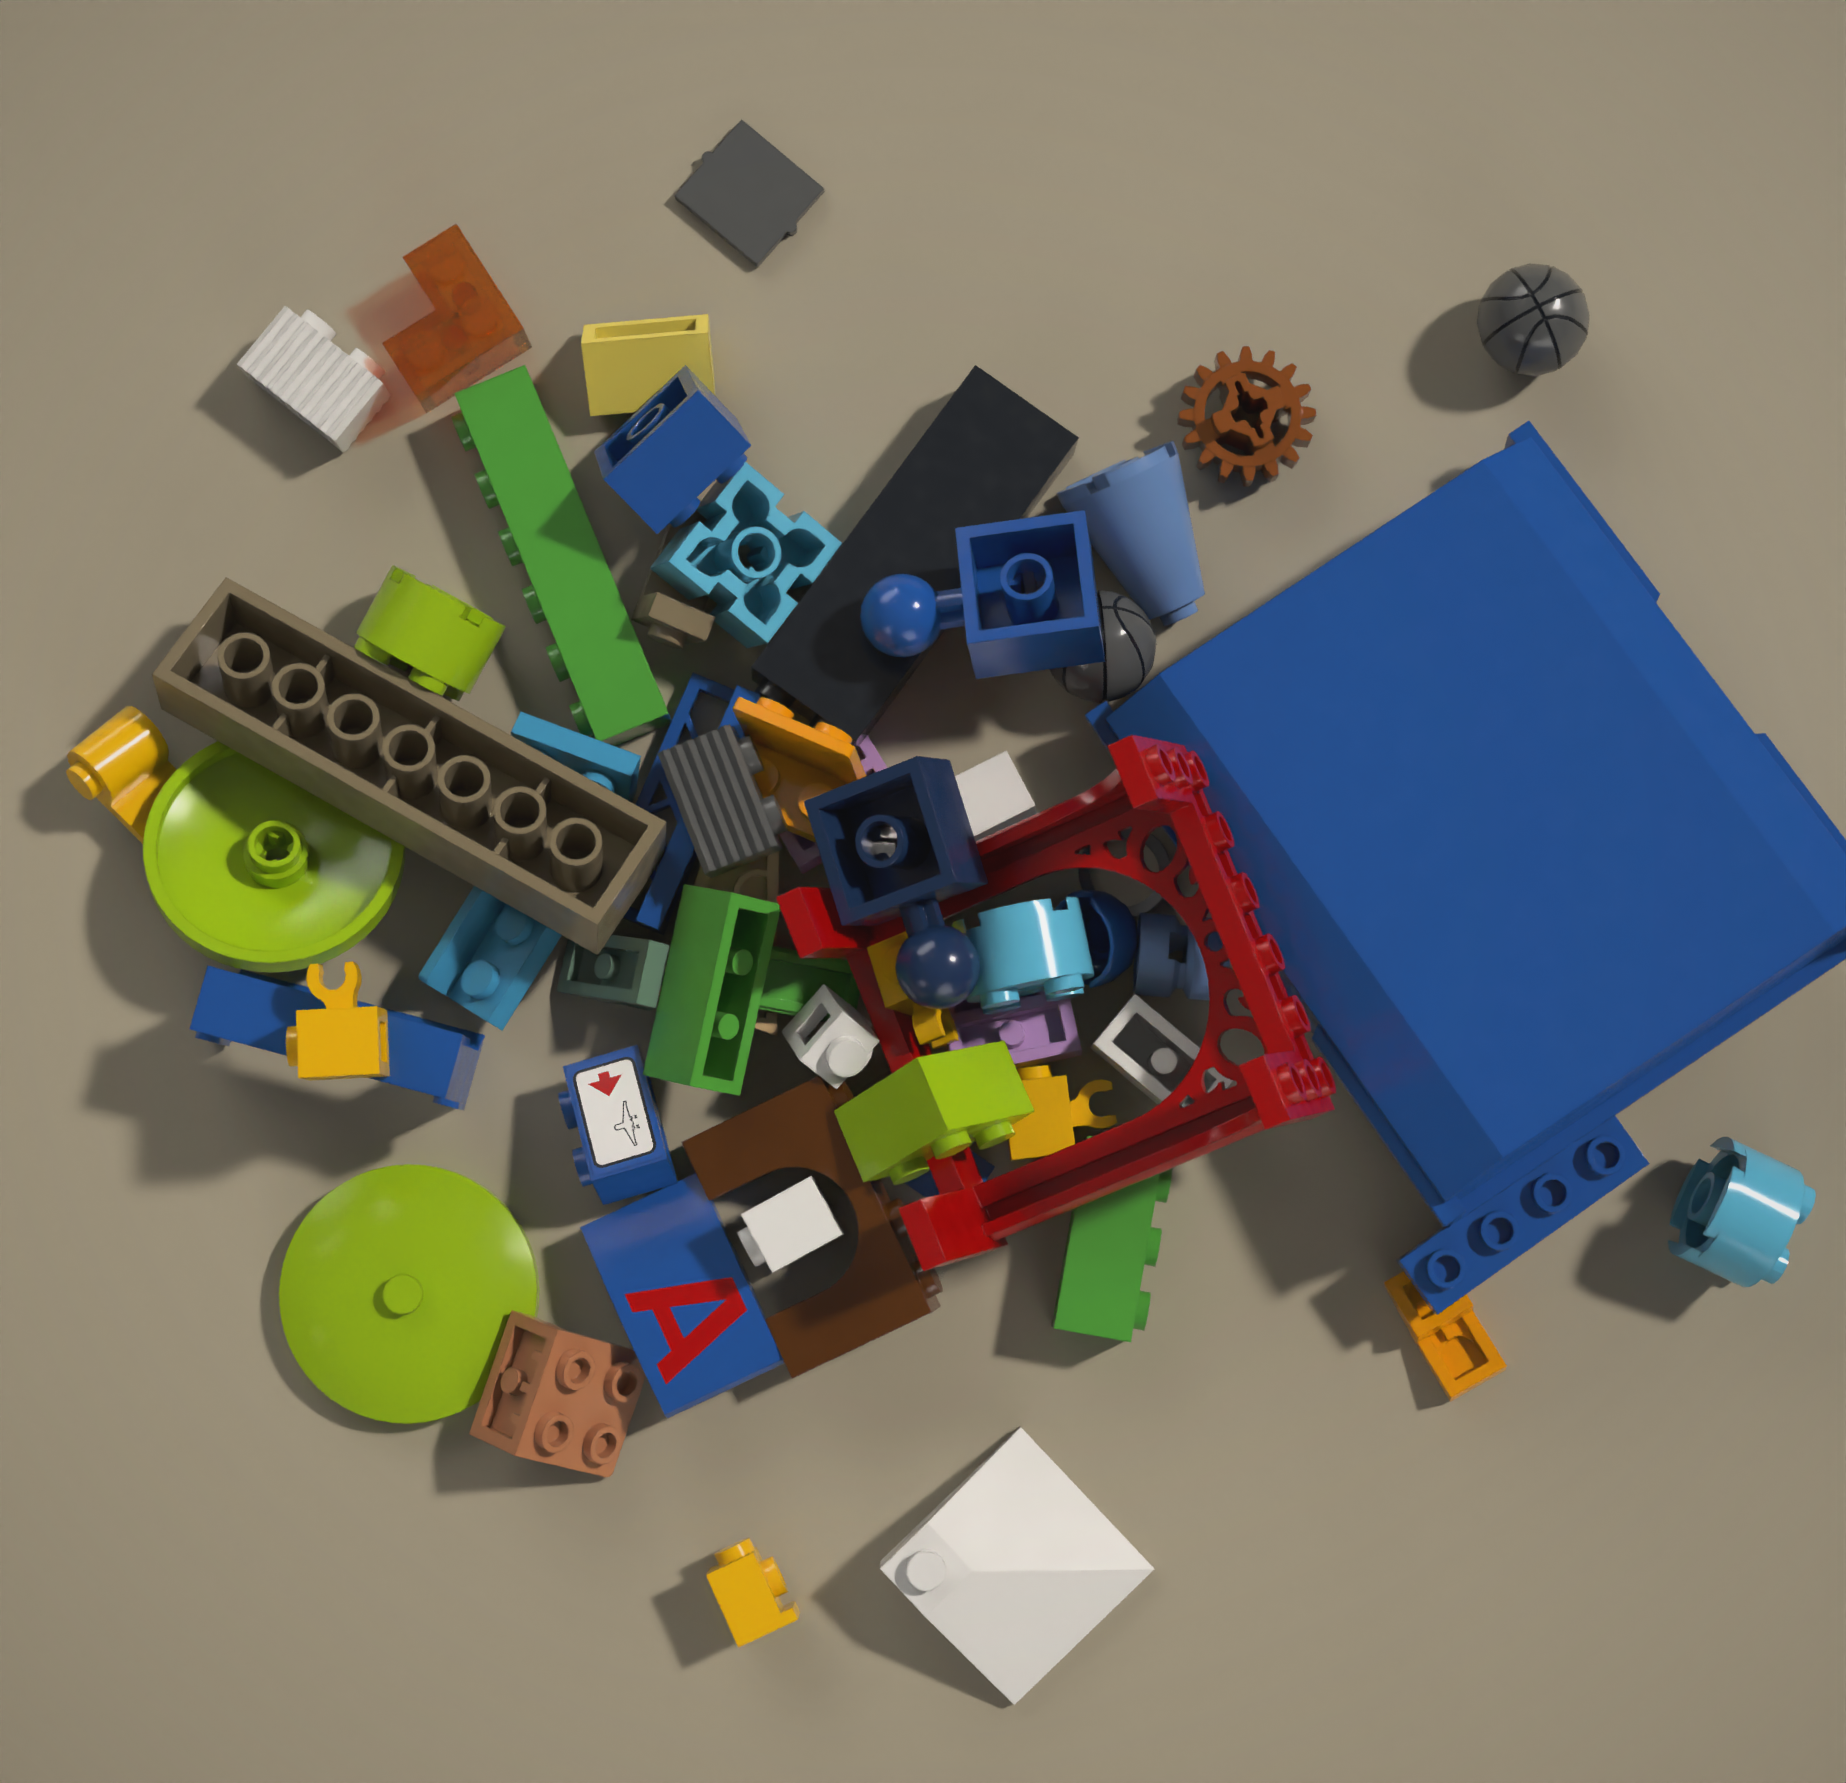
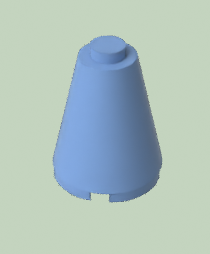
[1057,441,1205,626]

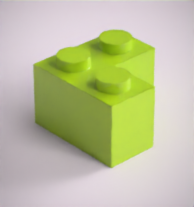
[834,1041,1035,1185]

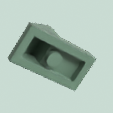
[557,935,669,1011]

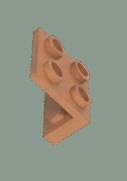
[469,1310,646,1477]

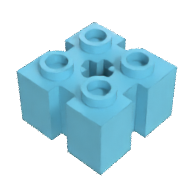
[650,461,843,648]

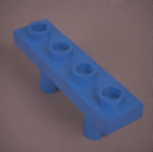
[1396,1116,1650,1314]

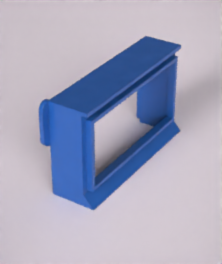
[189,966,485,1110]

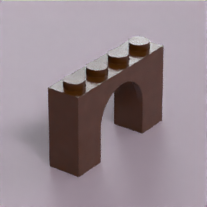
[682,1076,943,1378]

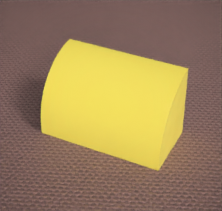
[581,314,715,416]

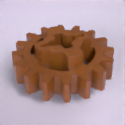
[1177,346,1316,487]

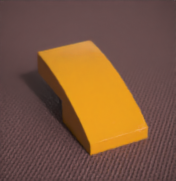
[1384,1271,1507,1402]

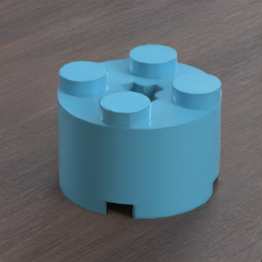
[951,897,1094,1015]
[1668,1137,1816,1287]

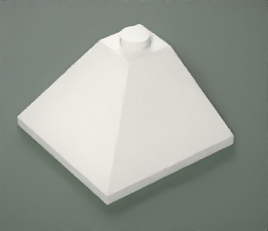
[880,1427,1154,1705]

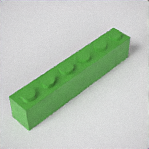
[451,365,672,746]

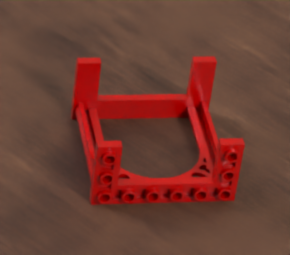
[776,735,1336,1271]

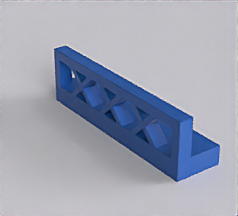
[623,672,761,935]

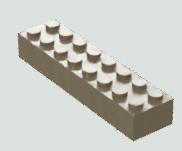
[152,577,667,955]

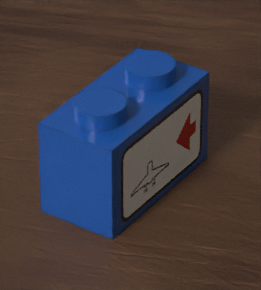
[558,1045,678,1205]

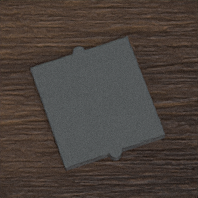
[675,119,825,268]

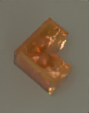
[382,224,532,413]

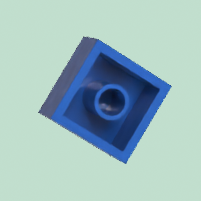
[594,365,751,534]

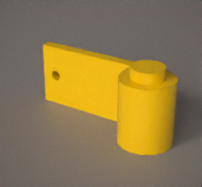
[66,706,177,844]

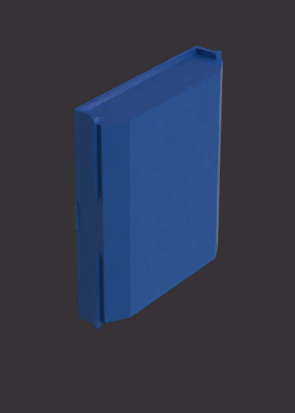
[1085,421,1846,1228]

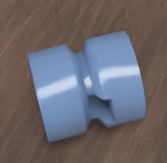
[1133,912,1230,1001]

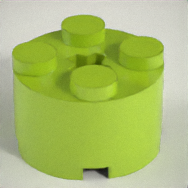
[354,565,506,701]

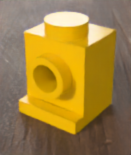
[706,1537,800,1648]

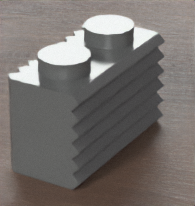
[657,724,788,878]

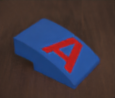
[580,1173,785,1419]

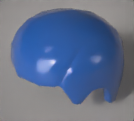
[1053,889,1139,989]

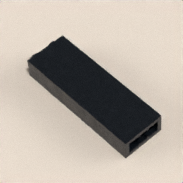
[751,365,1079,750]

